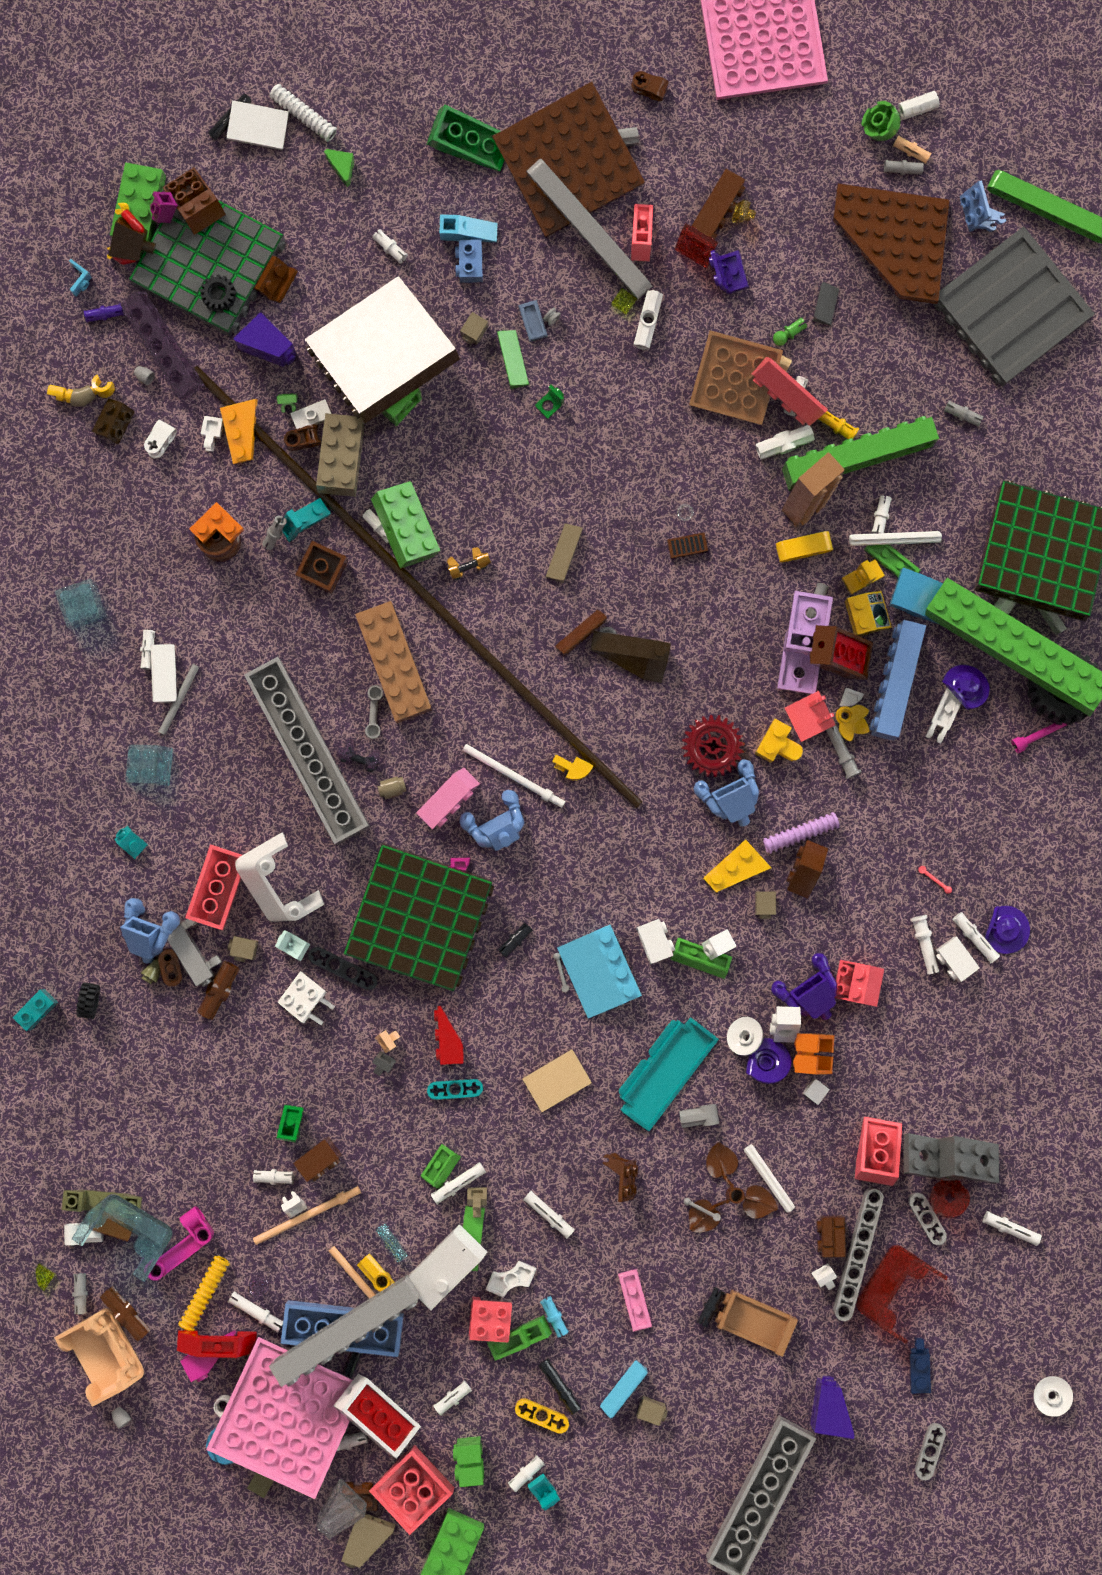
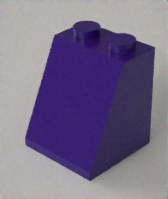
[233,312,297,367]
[810,1375,855,1439]

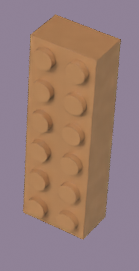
[355,601,432,723]

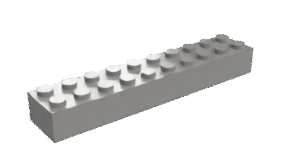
[244,657,370,845]

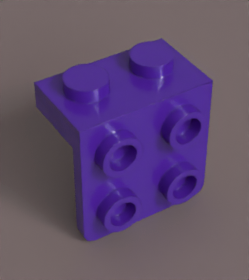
[709,250,749,295]

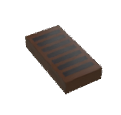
[667,532,708,559]

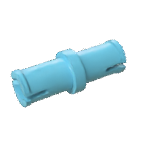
[540,1296,569,1338]

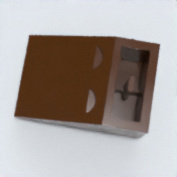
[162,167,226,235]

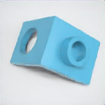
[69,259,92,297]

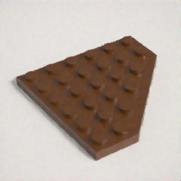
[833,183,949,304]

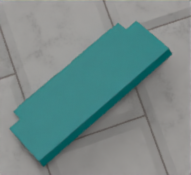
[619,1017,719,1131]

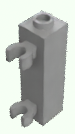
[167,919,222,987]

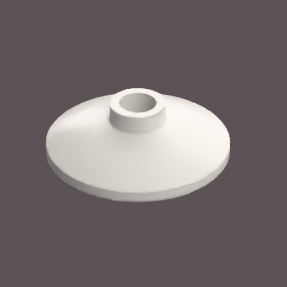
[727,1017,763,1056]
[1034,1376,1073,1416]

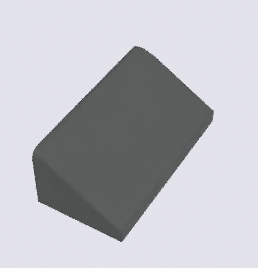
[812,282,839,325]

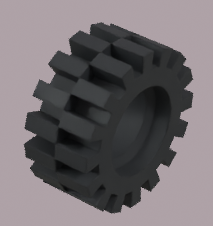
[200,275,237,313]
[76,982,100,1019]

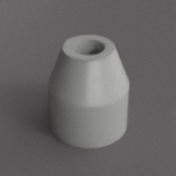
[134,366,155,385]
[111,1407,132,1429]

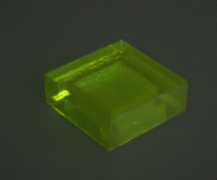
[611,288,637,315]

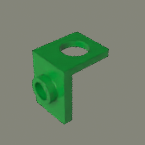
[535,385,564,419]

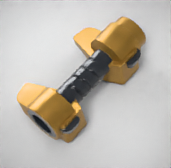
[447,547,491,580]

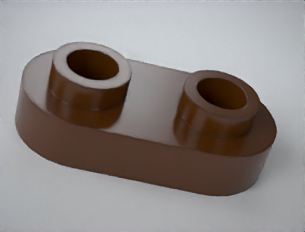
[157,948,182,987]

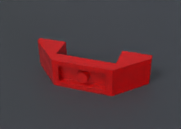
[177,1330,257,1358]

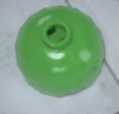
[862,101,901,141]

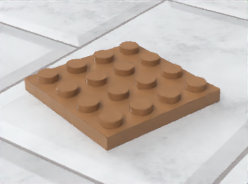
[689,330,783,425]

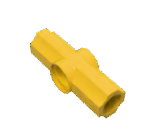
[357,1253,395,1292]

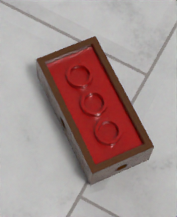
[810,625,873,680]

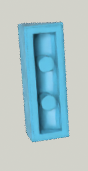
[600,1361,648,1418]

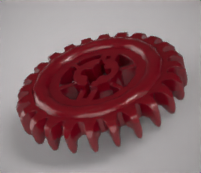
[681,715,745,778]

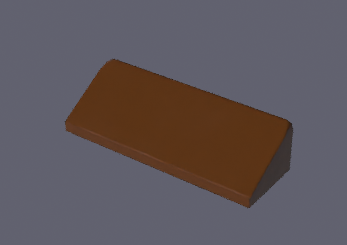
[555,610,607,656]

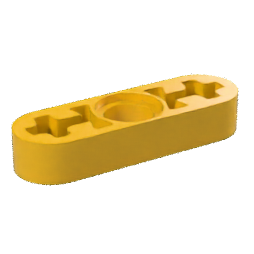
[515,1398,569,1433]

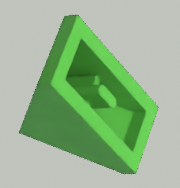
[324,149,355,187]

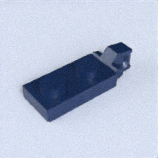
[909,1338,931,1394]

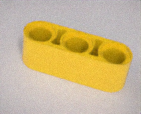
[776,531,833,563]

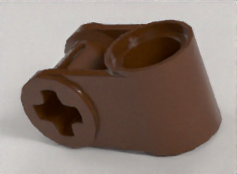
[631,71,669,101]
[284,424,322,451]

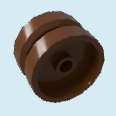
[194,530,241,562]

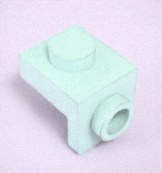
[275,930,310,961]

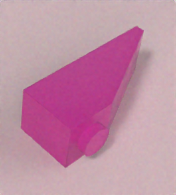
[180,1330,237,1382]

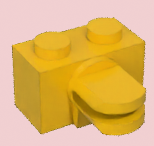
[754,719,803,763]

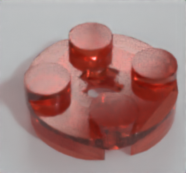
[930,1180,970,1218]

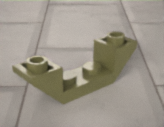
[62,1190,142,1217]

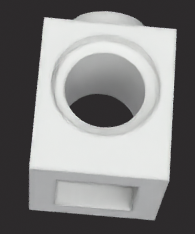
[702,930,736,960]

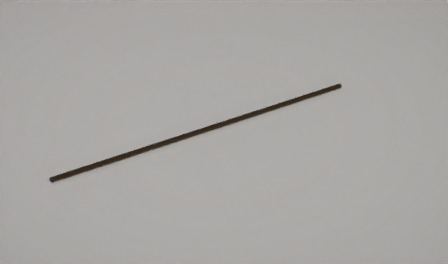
[191,366,643,809]

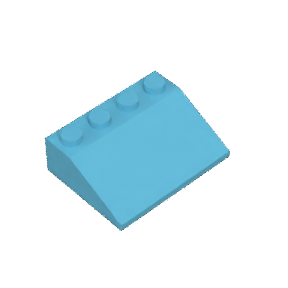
[557,925,642,1018]

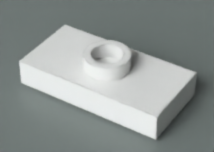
[290,399,331,429]

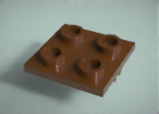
[603,1153,638,1202]

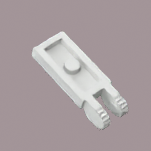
[926,688,961,744]

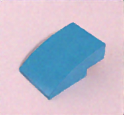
[889,568,943,624]

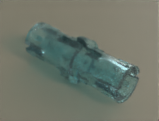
[375,1223,408,1262]

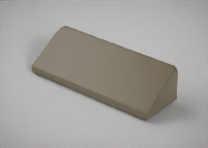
[546,524,583,583]

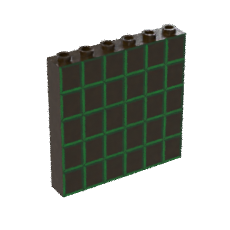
[974,481,1102,622]
[344,843,494,991]

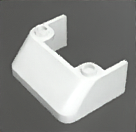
[235,832,324,922]

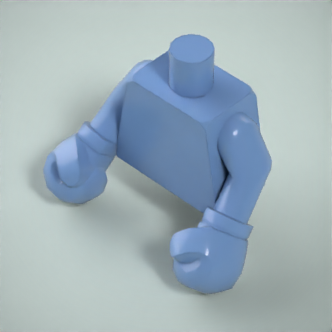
[693,759,759,826]
[459,790,524,851]
[120,898,181,964]

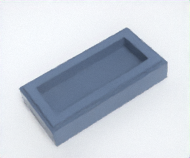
[518,300,548,342]

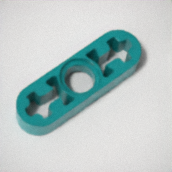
[427,1079,483,1100]

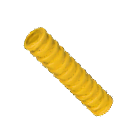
[178,1255,230,1331]

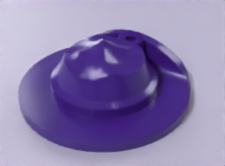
[942,665,990,710]
[985,906,1030,954]
[746,1038,791,1084]

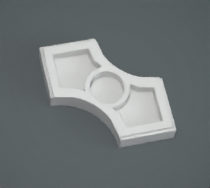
[486,1261,536,1297]

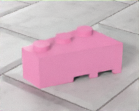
[416,768,480,829]

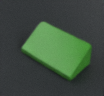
[421,1144,461,1189]

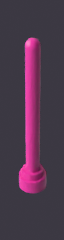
[1011,709,1096,754]

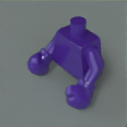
[771,953,837,1020]

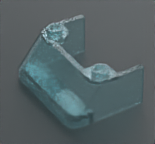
[72,1194,172,1282]

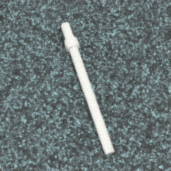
[463,744,565,808]

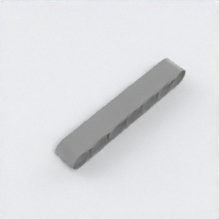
[833,1187,883,1321]

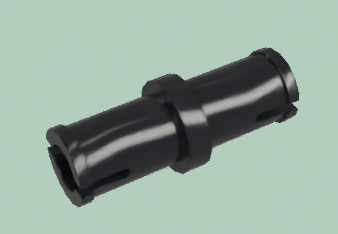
[498,922,533,958]
[696,1287,725,1328]

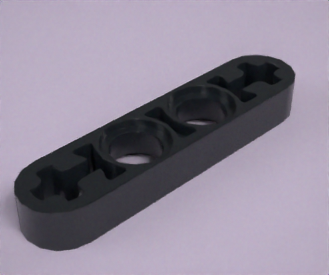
[308,947,378,990]

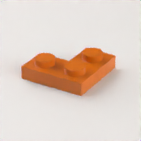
[189,502,244,543]

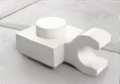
[201,416,224,452]

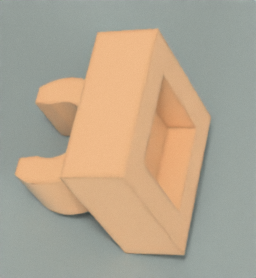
[375,1030,400,1053]

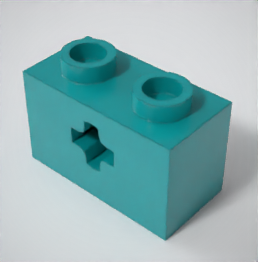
[13,989,59,1031]

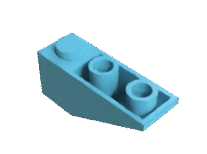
[439,214,498,242]

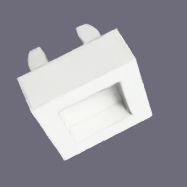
[281,1192,307,1218]
[812,1263,837,1290]

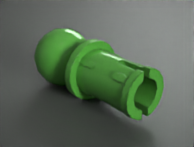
[773,318,807,346]

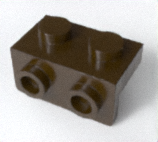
[92,398,135,444]

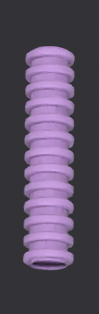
[763,812,840,854]

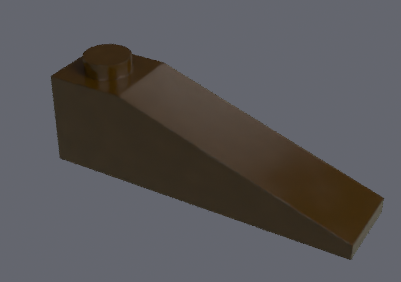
[590,631,671,683]

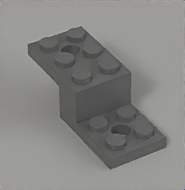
[904,1133,999,1184]

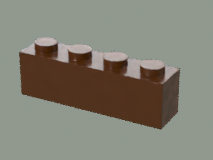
[687,169,746,248]

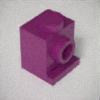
[150,191,177,223]

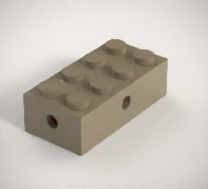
[316,413,365,497]

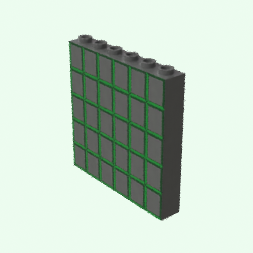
[129,200,286,338]

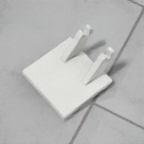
[278,971,335,1025]

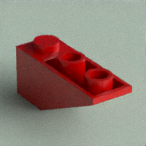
[434,1006,464,1065]

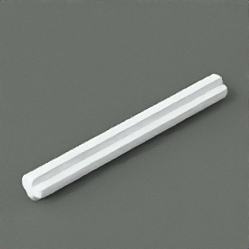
[849,531,942,546]

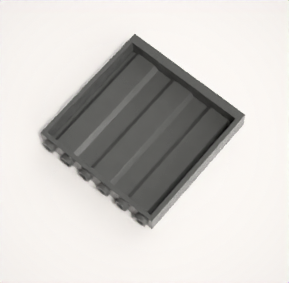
[933,226,1095,387]

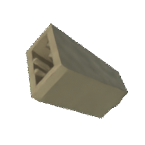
[341,1511,395,1568]

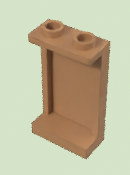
[715,1289,798,1357]

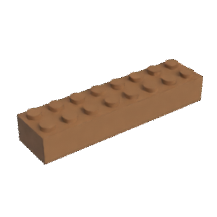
[782,452,845,527]

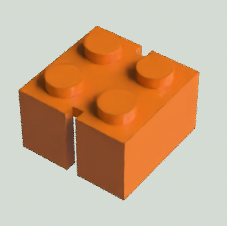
[793,1033,835,1075]

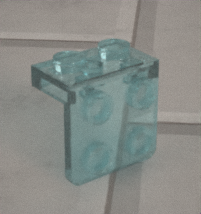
[126,745,173,786]

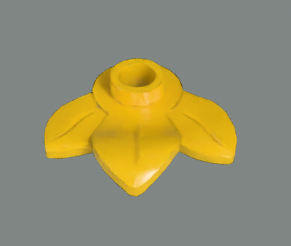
[835,705,869,741]

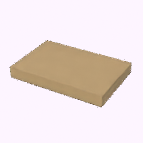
[522,1049,592,1112]

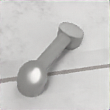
[365,685,383,739]

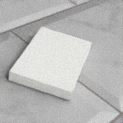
[227,100,289,150]

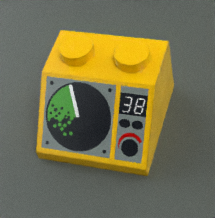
[845,591,892,636]

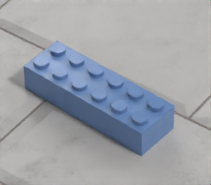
[869,620,926,741]
[281,1300,404,1357]

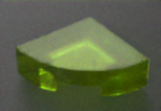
[35,1263,55,1291]

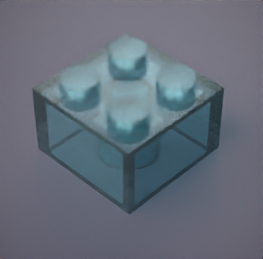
[55,578,107,630]

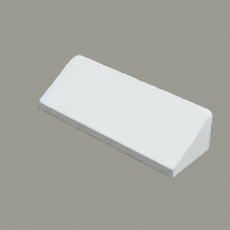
[151,644,177,703]

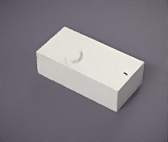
[409,1224,487,1310]

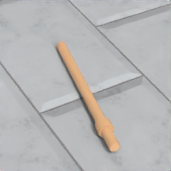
[253,1186,361,1245]

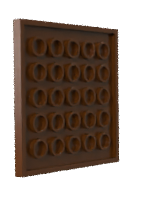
[492,81,645,238]

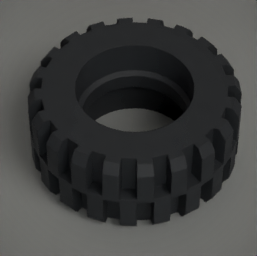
[1027,649,1099,725]

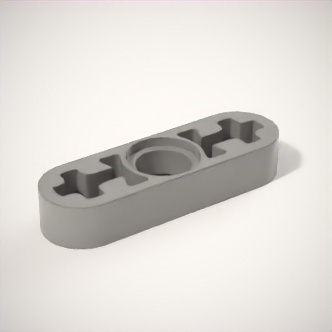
[908,1192,947,1245]
[915,1423,946,1480]

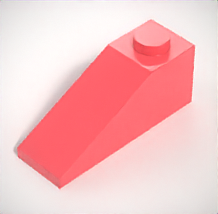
[631,204,653,262]

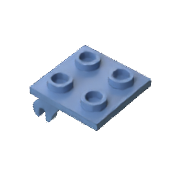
[960,181,1006,232]

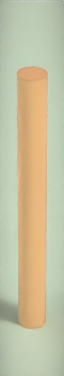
[329,1246,376,1299]

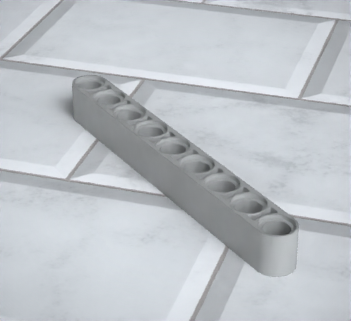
[526,158,653,299]

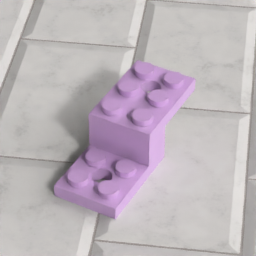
[777,591,833,694]

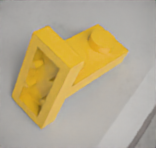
[842,559,885,595]

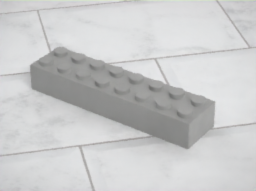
[269,1275,420,1387]
[706,1415,816,1575]

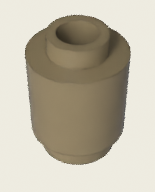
[377,776,407,800]

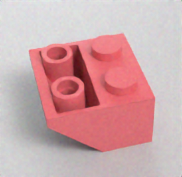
[835,960,884,1007]

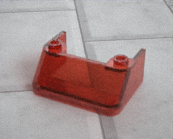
[856,1245,948,1344]

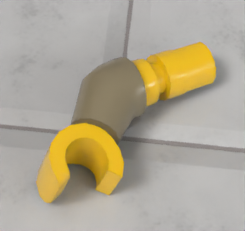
[47,375,115,407]

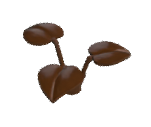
[689,1142,778,1233]

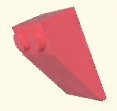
[855,1117,902,1186]

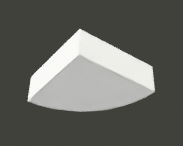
[839,688,864,707]

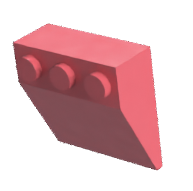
[369,1444,454,1535]

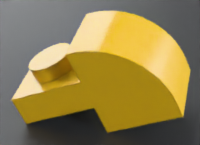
[552,755,593,781]

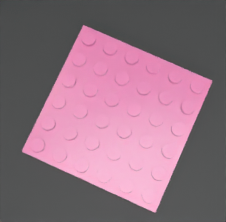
[700,0,828,100]
[206,1337,353,1499]

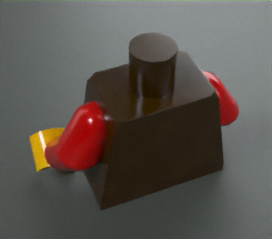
[107,203,156,265]

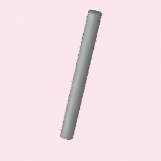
[158,664,199,735]

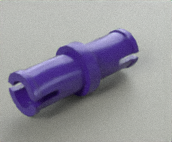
[84,304,124,323]

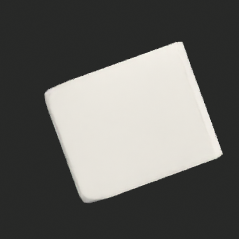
[803,1078,830,1105]

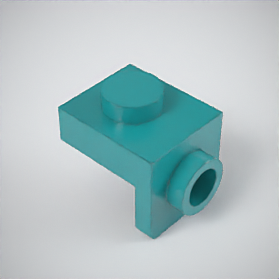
[114,826,148,859]
[527,1473,560,1511]

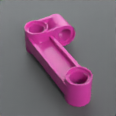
[146,1206,214,1280]

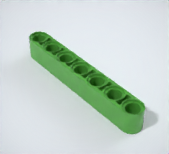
[987,170,1102,244]

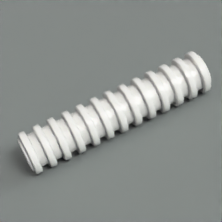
[270,84,337,142]

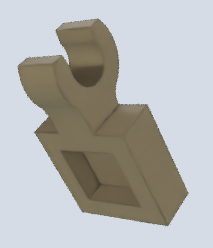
[467,1187,487,1218]

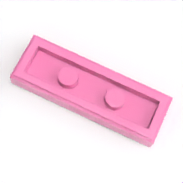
[618,1269,652,1332]

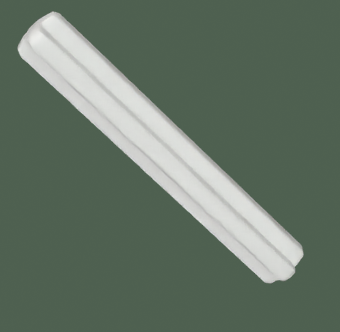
[744,1145,795,1213]

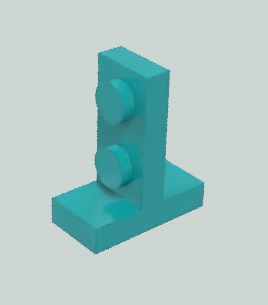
[281,498,331,542]

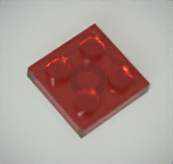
[675,223,718,268]

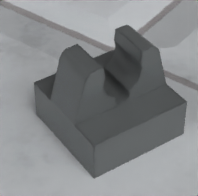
[372,1051,396,1076]

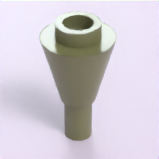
[140,954,168,984]

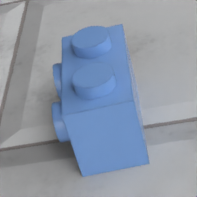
[455,240,483,283]

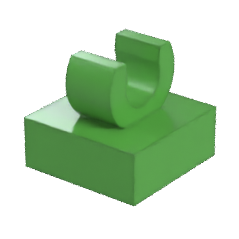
[277,393,298,413]

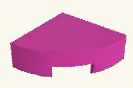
[451,858,470,871]

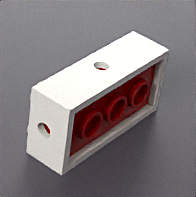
[333,1374,421,1459]

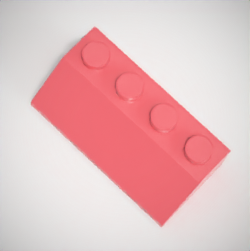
[751,357,828,426]
[185,844,242,930]

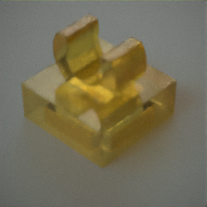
[732,200,756,224]

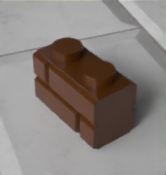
[816,1215,846,1257]

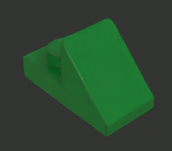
[276,1105,304,1143]

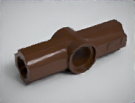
[197,961,240,1020]
[100,1286,150,1342]

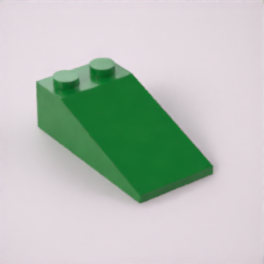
[426,105,504,172]

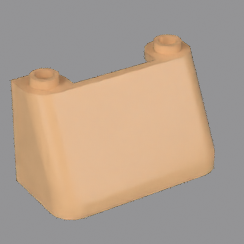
[54,1308,144,1407]

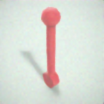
[918,866,952,894]

